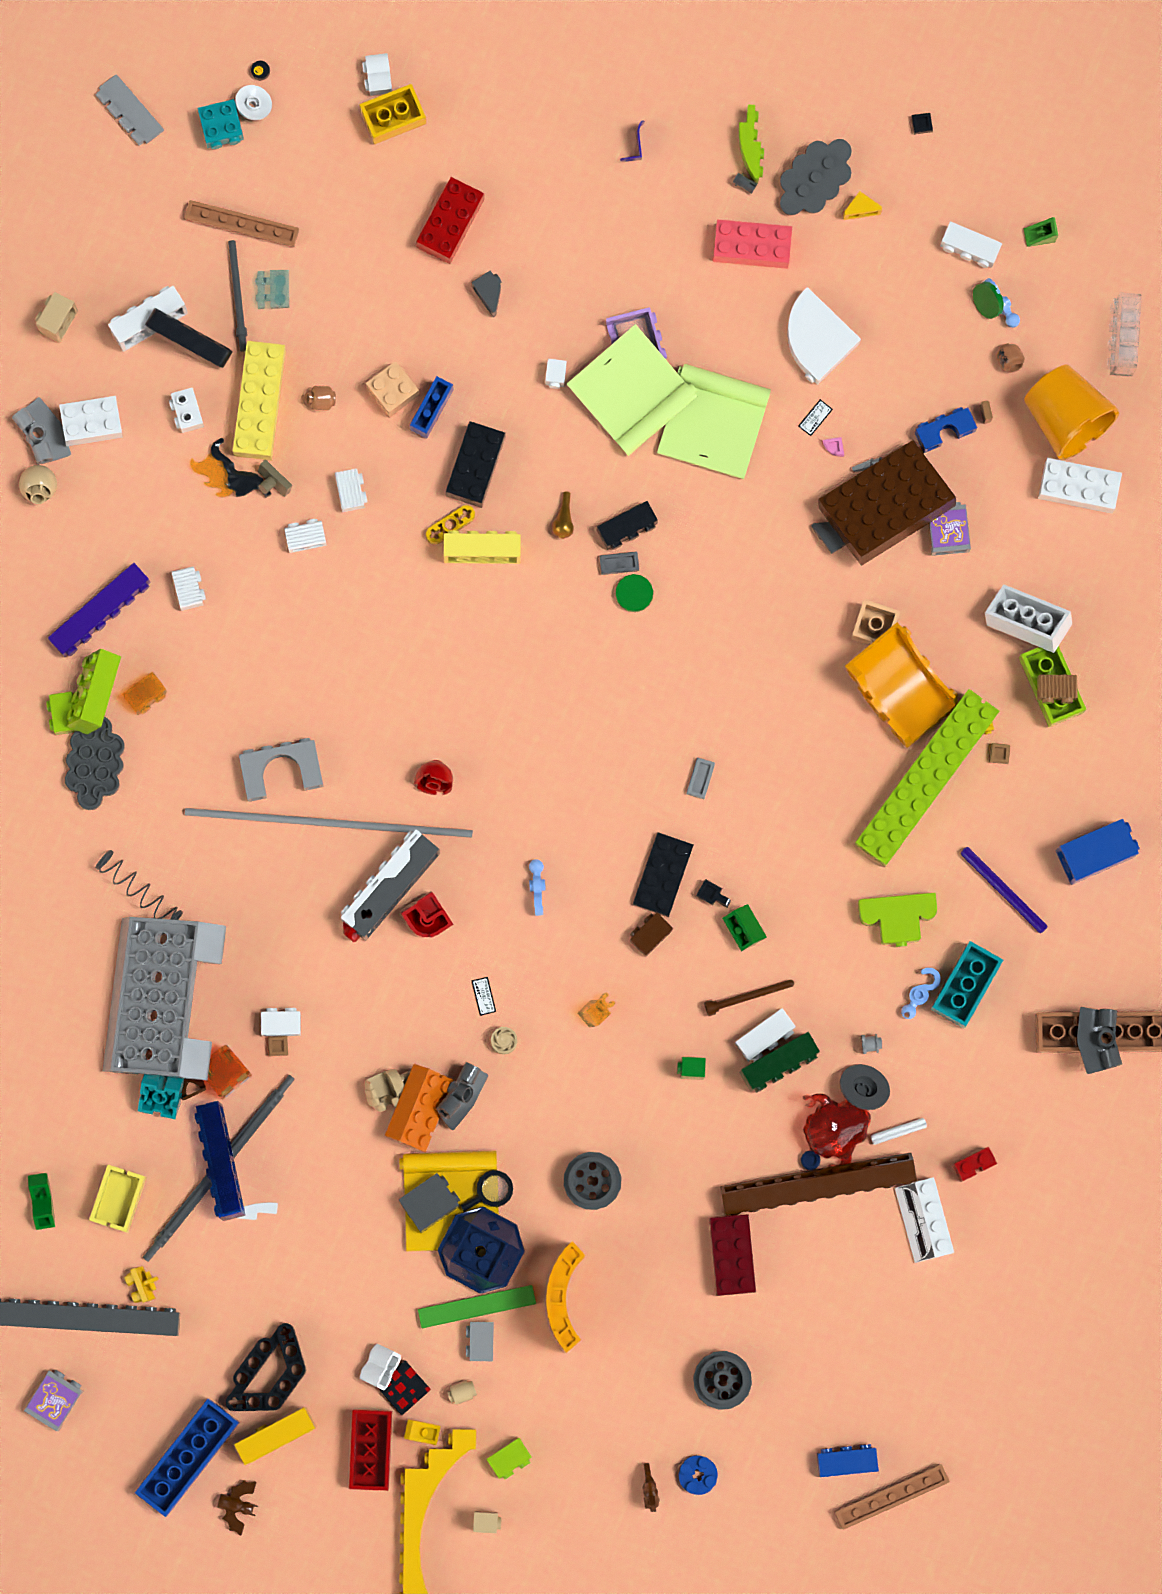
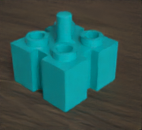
[138,1074,184,1119]

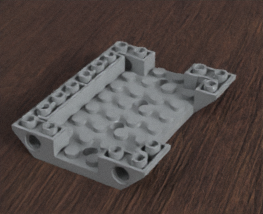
[102,917,226,1081]

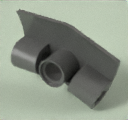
[1077,1007,1123,1074]
[436,1062,488,1130]

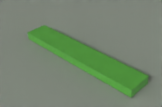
[418,1285,536,1329]

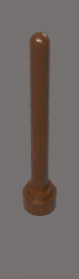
[704,980,794,1017]

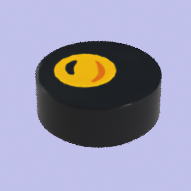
[251,60,270,81]

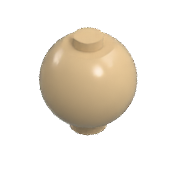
[19,465,57,504]

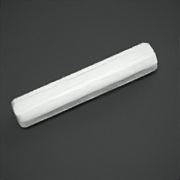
[871,1118,927,1145]

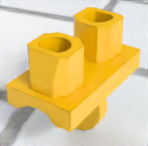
[124,1266,159,1303]

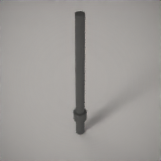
[228,240,248,352]

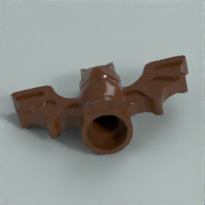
[642,1463,660,1512]
[217,1480,258,1536]

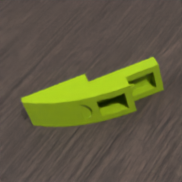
[739,104,764,183]

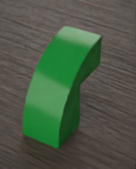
[28,1173,55,1230]

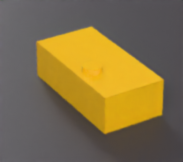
[234,1407,317,1465]

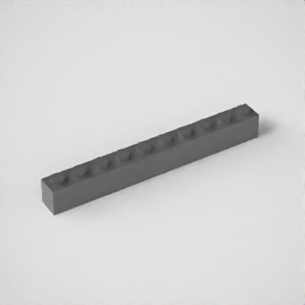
[0,1298,181,1336]

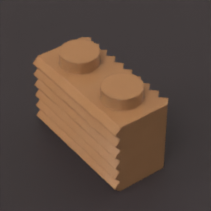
[1037,675,1078,704]

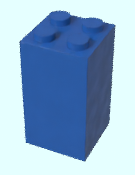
[1055,819,1140,885]

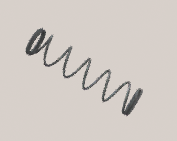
[95,850,183,920]

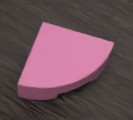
[822,437,844,457]

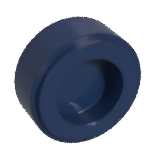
[801,1150,821,1170]

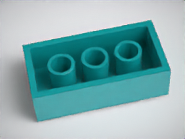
[930,941,1004,1029]

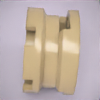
[491,1027,518,1055]

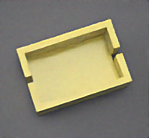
[89,1165,147,1233]

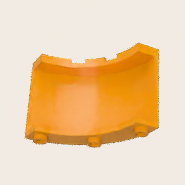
[845,622,958,748]
[546,1241,586,1353]

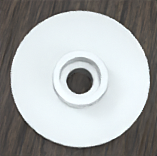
[235,85,272,120]

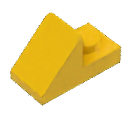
[404,1419,441,1445]

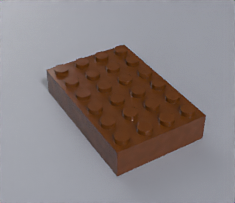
[818,440,956,566]

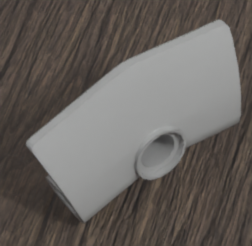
[12,397,71,464]

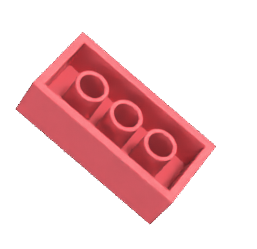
[713,219,792,269]

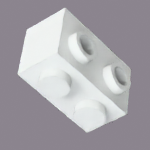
[169,387,204,433]

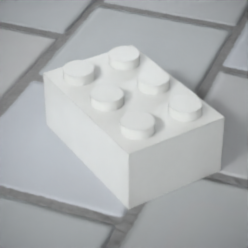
[59,396,123,447]

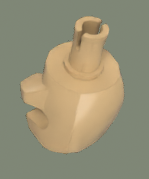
[364,1069,411,1112]

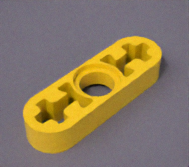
[426,505,475,544]

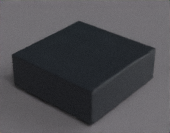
[911,113,933,135]

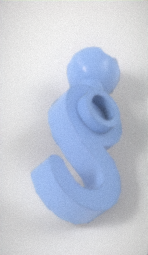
[983,278,1020,328]
[529,859,546,916]
[901,968,941,1019]

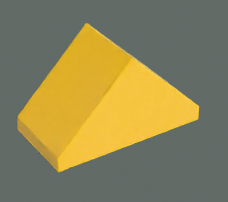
[843,191,882,220]

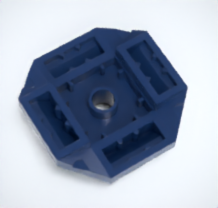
[438,1206,525,1294]

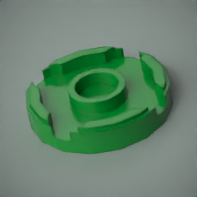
[973,281,1004,319]
[615,574,654,613]

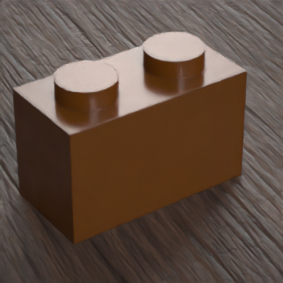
[630,912,673,957]

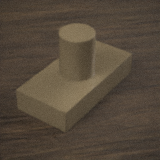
[258,459,293,497]

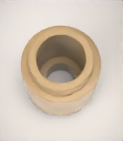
[447,1380,477,1405]

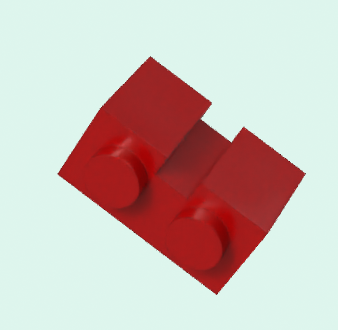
[952,1147,998,1182]

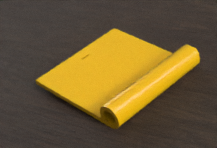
[399,1150,499,1252]

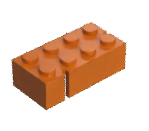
[385,1064,454,1152]

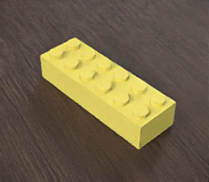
[233,341,286,461]

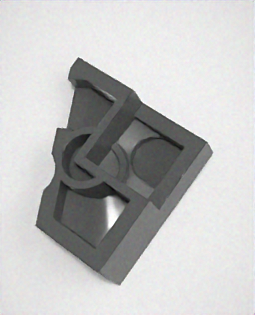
[811,522,846,554]

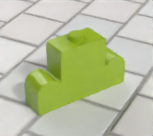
[858,892,937,947]

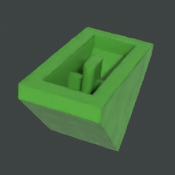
[1024,217,1059,247]

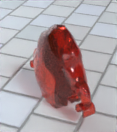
[803,1093,871,1167]

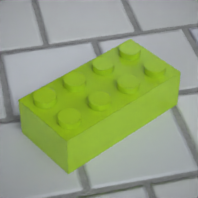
[1019,646,1087,727]
[66,648,121,734]

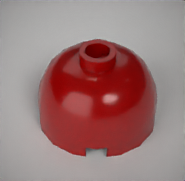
[414,760,453,795]

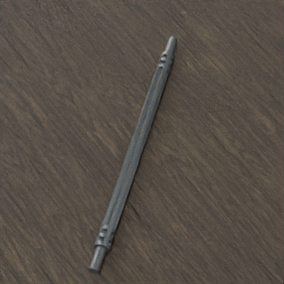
[142,1075,295,1262]

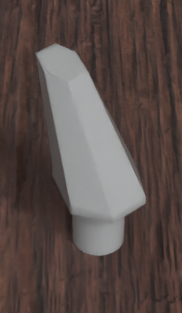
[852,457,882,472]

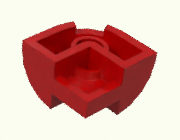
[401,891,454,938]

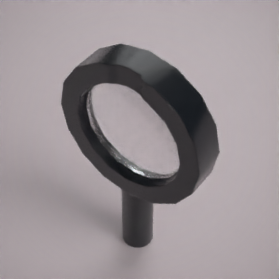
[460,1170,513,1212]

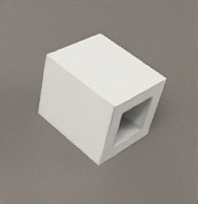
[545,359,567,389]

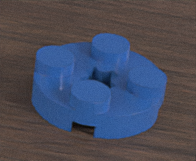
[678,1455,718,1495]

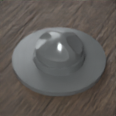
[840,1064,890,1110]

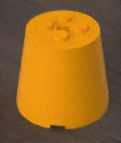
[1024,364,1119,460]

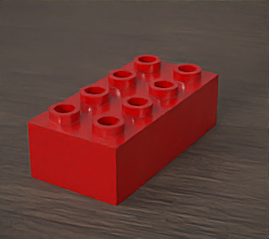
[416,177,485,264]
[349,1410,393,1491]

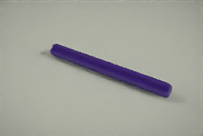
[960,847,1048,933]

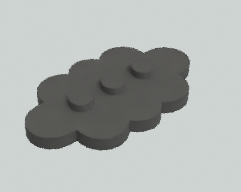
[780,139,852,215]
[65,717,125,811]

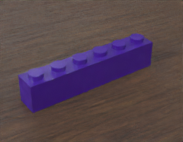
[48,563,151,658]

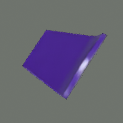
[620,120,645,162]

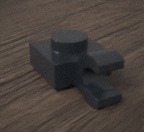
[696,879,731,908]

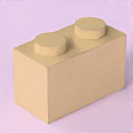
[473,1511,502,1534]

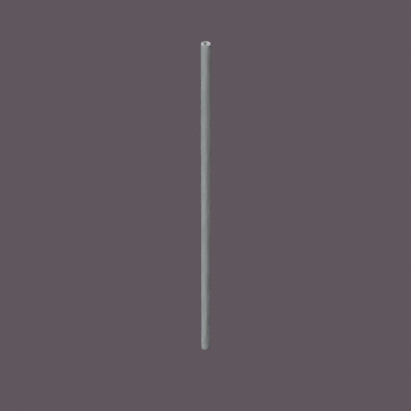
[185,808,473,838]

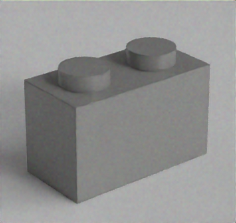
[466,1322,494,1362]

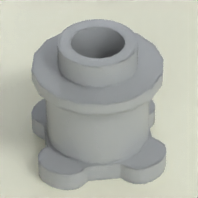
[861,1034,882,1054]

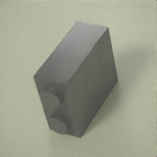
[399,1173,460,1233]

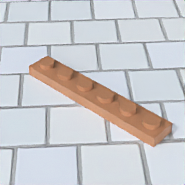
[185,200,299,248]
[835,1464,950,1530]

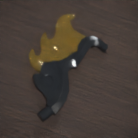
[190,438,272,498]

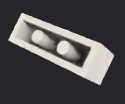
[940,221,1002,268]
[735,1008,796,1062]

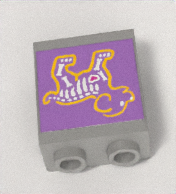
[929,502,971,556]
[24,1369,84,1432]

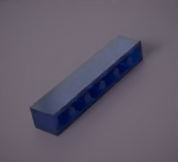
[194,1101,246,1221]

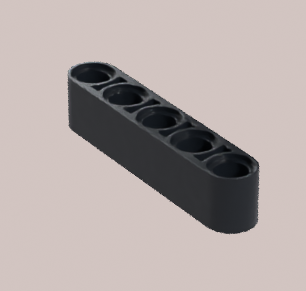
[145,308,233,368]

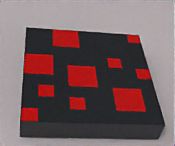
[378,1360,431,1415]

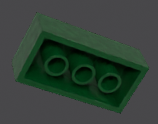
[739,1031,820,1093]

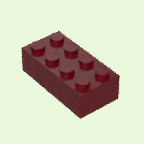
[709,1214,756,1296]

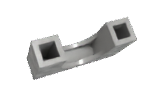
[239,738,324,802]

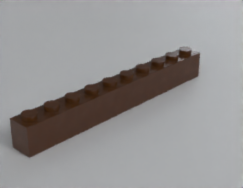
[720,1152,917,1216]

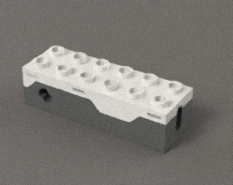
[341,830,440,942]

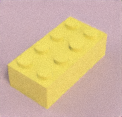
[444,530,521,564]

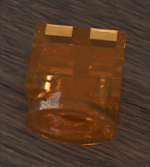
[207,1044,253,1100]

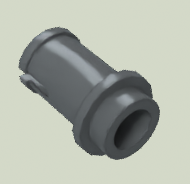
[733,173,758,194]

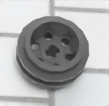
[563,1152,622,1210]
[693,1351,752,1410]

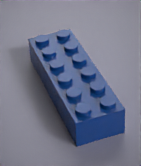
[135,1398,240,1517]

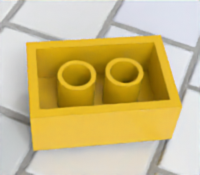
[359,84,427,145]

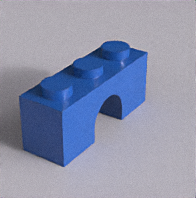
[915,407,977,453]

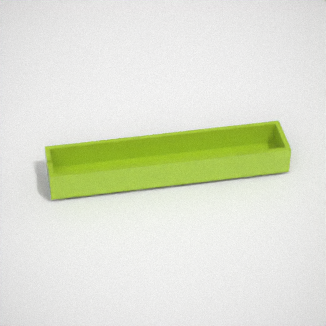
[855,689,1000,867]

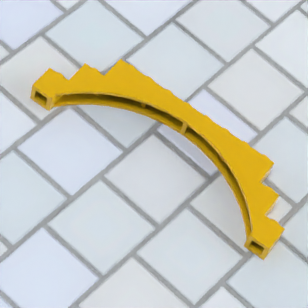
[399,1429,476,1594]

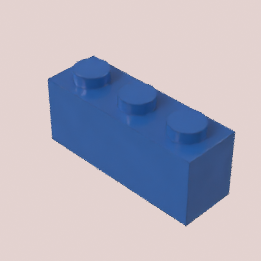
[410,376,454,439]
[817,1444,879,1478]

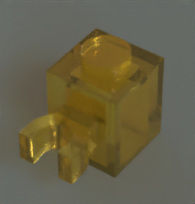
[577,992,616,1028]

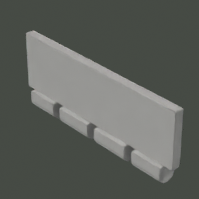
[96,74,164,146]

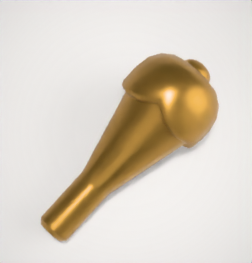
[552,491,574,539]

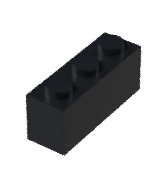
[597,501,658,550]

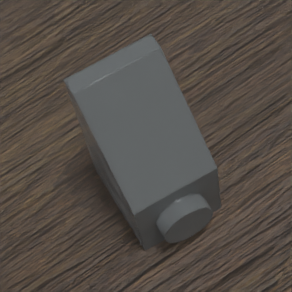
[472,270,502,317]

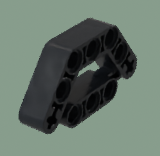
[225,1323,307,1411]

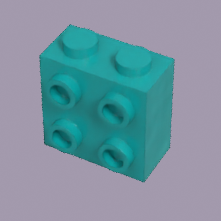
[198,99,244,149]

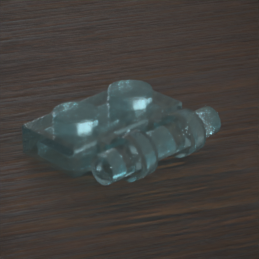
[255,270,290,309]

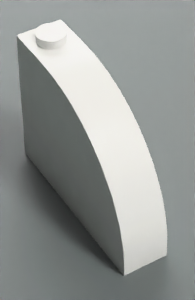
[787,287,861,385]

